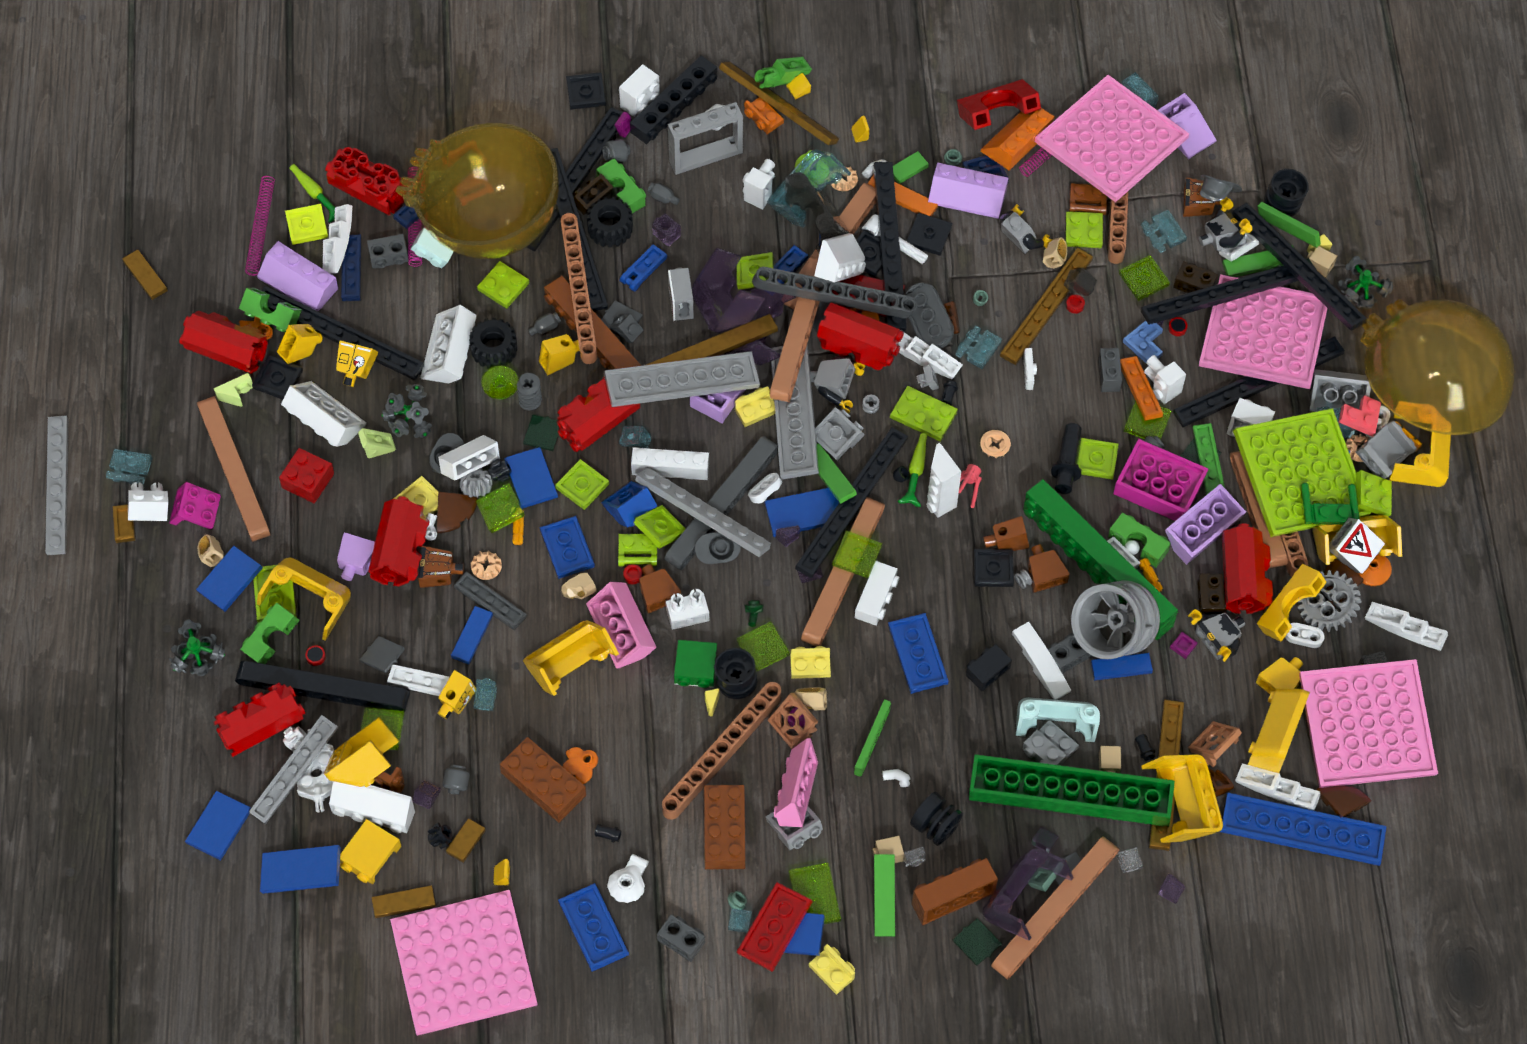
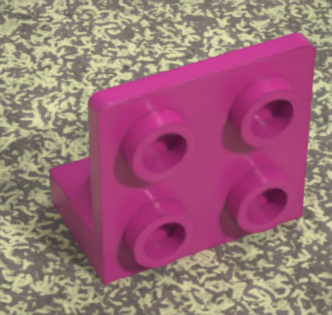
[169,482,221,529]

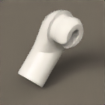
[862,159,887,179]
[425,513,437,541]
[882,769,911,787]

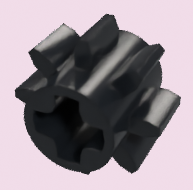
[488,458,512,483]
[428,823,452,849]

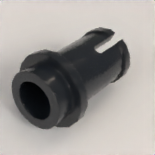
[940,380,958,405]
[1135,734,1155,761]
[595,824,622,843]

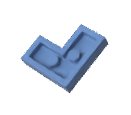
[1123,321,1163,366]

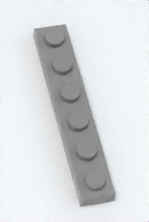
[249,715,339,824]

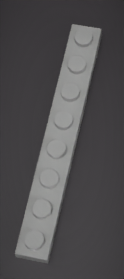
[45,416,68,555]
[635,467,771,557]

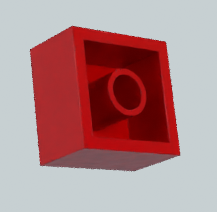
[279,448,334,504]

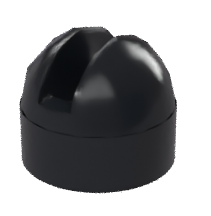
[893,466,910,483]

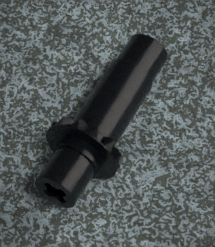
[1051,423,1082,494]

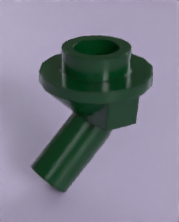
[744,600,764,627]

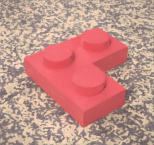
[1338,395,1381,436]

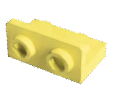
[735,386,775,427]
[790,646,831,679]
[809,944,855,995]

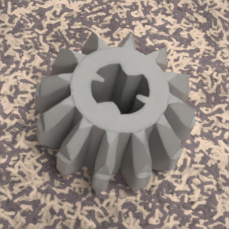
[460,469,492,498]

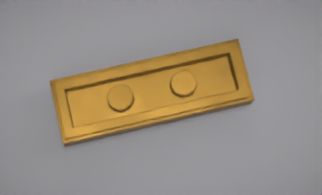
[122,250,168,300]
[372,885,436,918]

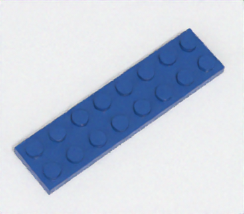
[1220,793,1386,866]

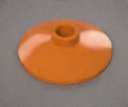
[1357,554,1392,586]

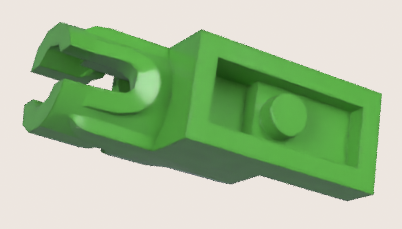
[754,57,812,89]

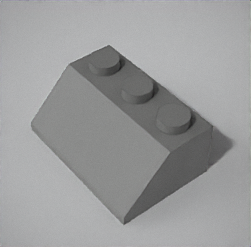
[1309,369,1372,415]

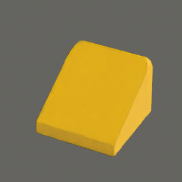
[786,73,811,99]
[851,116,870,142]
[493,859,510,885]

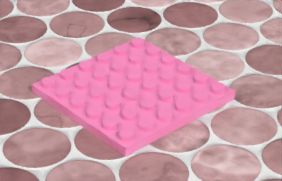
[1035,75,1189,202]
[1199,274,1327,389]
[1299,659,1438,788]
[390,890,538,1036]

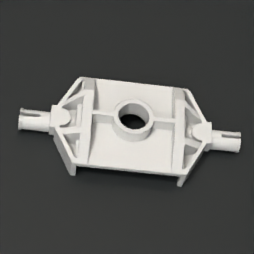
[293,729,334,813]

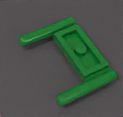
[1301,483,1360,525]

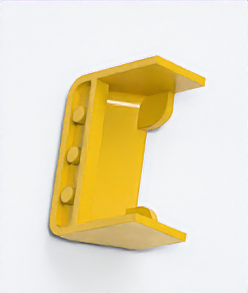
[1389,400,1451,487]
[1312,515,1402,565]
[257,558,351,641]
[523,620,619,696]
[1248,689,1310,773]
[324,717,399,787]
[1141,755,1223,843]

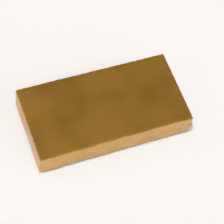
[113,504,135,543]
[446,818,486,863]

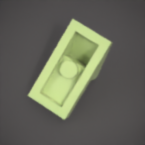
[214,373,253,407]
[358,428,396,458]

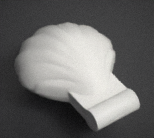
[607,854,649,903]

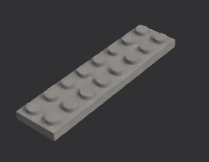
[770,344,819,480]
[604,351,760,407]

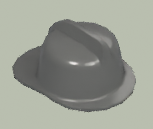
[1200,175,1242,202]
[429,433,464,475]
[695,532,741,564]

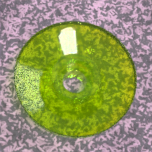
[481,366,519,399]

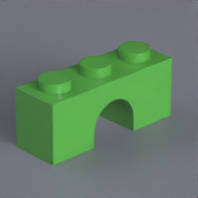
[596,159,646,213]
[239,288,302,332]
[1108,512,1171,568]
[240,602,300,664]

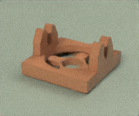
[768,693,818,749]
[1188,721,1242,767]

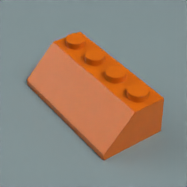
[980,108,1055,170]

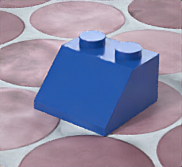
[601,481,657,527]

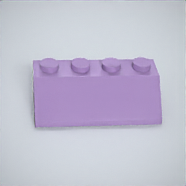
[928,162,1008,219]
[257,241,338,311]
[1165,484,1246,565]

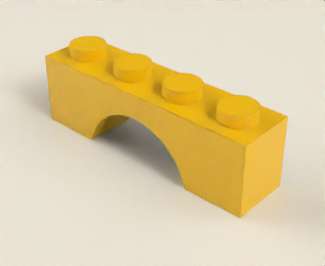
[1257,564,1327,642]

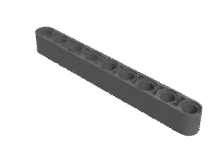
[752,267,917,318]
[664,436,778,570]

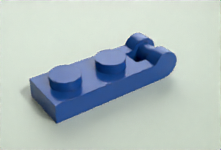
[619,244,667,292]

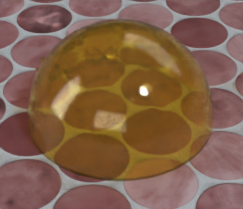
[396,123,559,259]
[1360,299,1515,435]

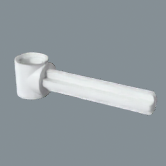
[862,214,928,264]

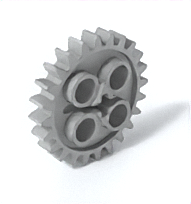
[1298,570,1361,632]

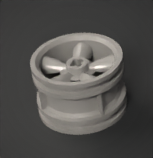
[1071,580,1160,659]

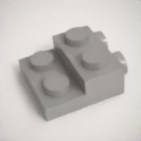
[815,407,865,461]
[1023,720,1079,766]
[766,807,823,850]

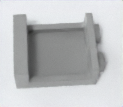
[1356,421,1417,479]

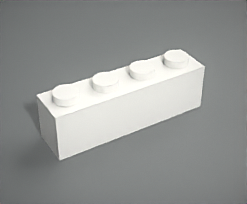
[631,448,709,480]

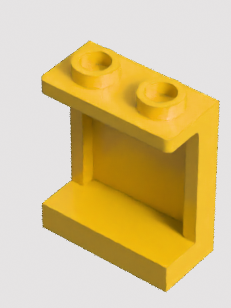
[340,819,401,885]

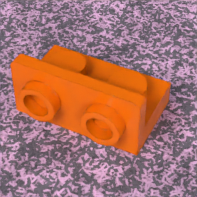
[744,97,784,134]

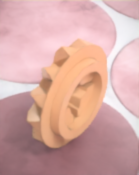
[829,165,858,191]
[980,430,1011,458]
[1346,433,1369,462]
[471,550,502,580]

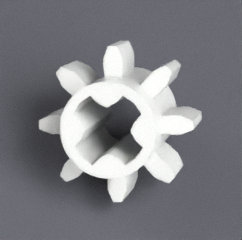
[283,726,307,751]

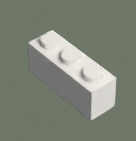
[438,435,500,480]
[855,561,899,626]

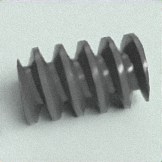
[517,373,542,411]

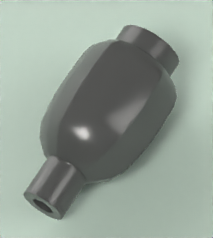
[648,182,680,205]
[528,312,561,336]

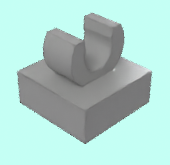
[916,365,939,391]

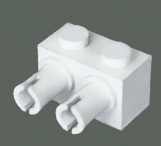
[743,159,775,210]
[1144,355,1186,404]
[128,482,168,521]
[666,589,709,630]

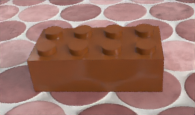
[500,737,586,823]
[704,785,745,869]
[912,858,998,926]

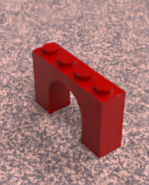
[957,79,1041,130]

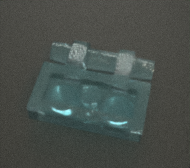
[1141,210,1187,253]
[955,326,1002,369]
[106,449,152,484]

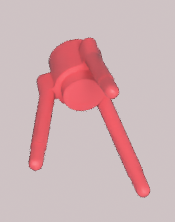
[959,464,982,508]

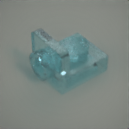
[619,426,651,449]
[473,678,497,711]

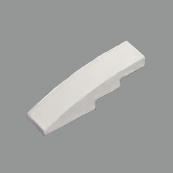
[323,204,352,275]
[898,330,963,379]
[1365,602,1448,651]
[1012,622,1071,700]
[1235,763,1320,811]

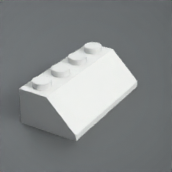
[814,233,866,282]
[420,305,477,383]
[281,381,366,447]
[927,443,961,518]
[329,781,415,833]

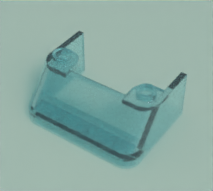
[767,150,851,228]

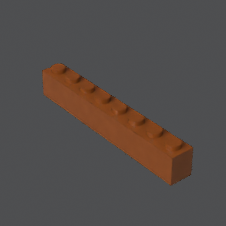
[544,276,642,370]

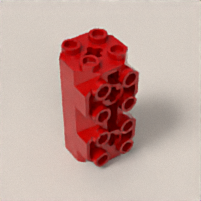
[325,147,409,215]
[817,302,904,370]
[179,311,268,373]
[557,377,640,452]
[368,496,430,587]
[1222,523,1273,614]
[213,682,306,757]

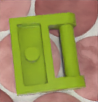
[618,534,657,566]

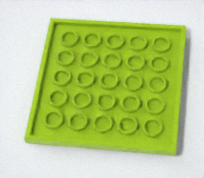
[1233,408,1371,537]

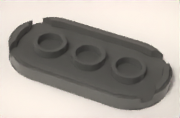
[905,283,954,349]

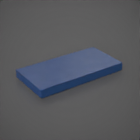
[765,488,839,537]
[888,613,949,694]
[260,845,341,894]
[558,883,629,972]

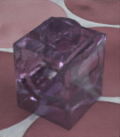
[652,214,681,247]

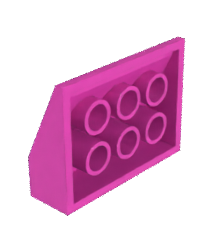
[1113,439,1209,521]

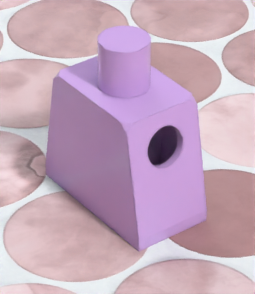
[337,532,375,581]

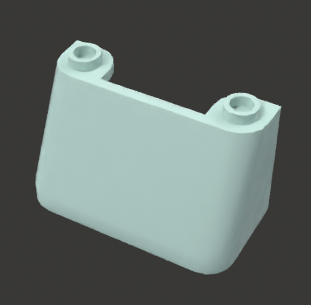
[1016,697,1100,742]

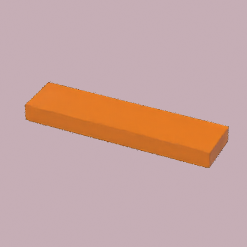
[867,175,938,217]
[1120,356,1163,421]

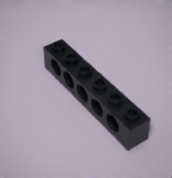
[630,55,718,145]

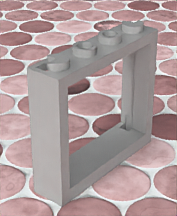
[668,102,743,175]

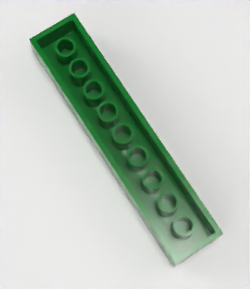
[1023,479,1178,640]
[969,754,1175,827]

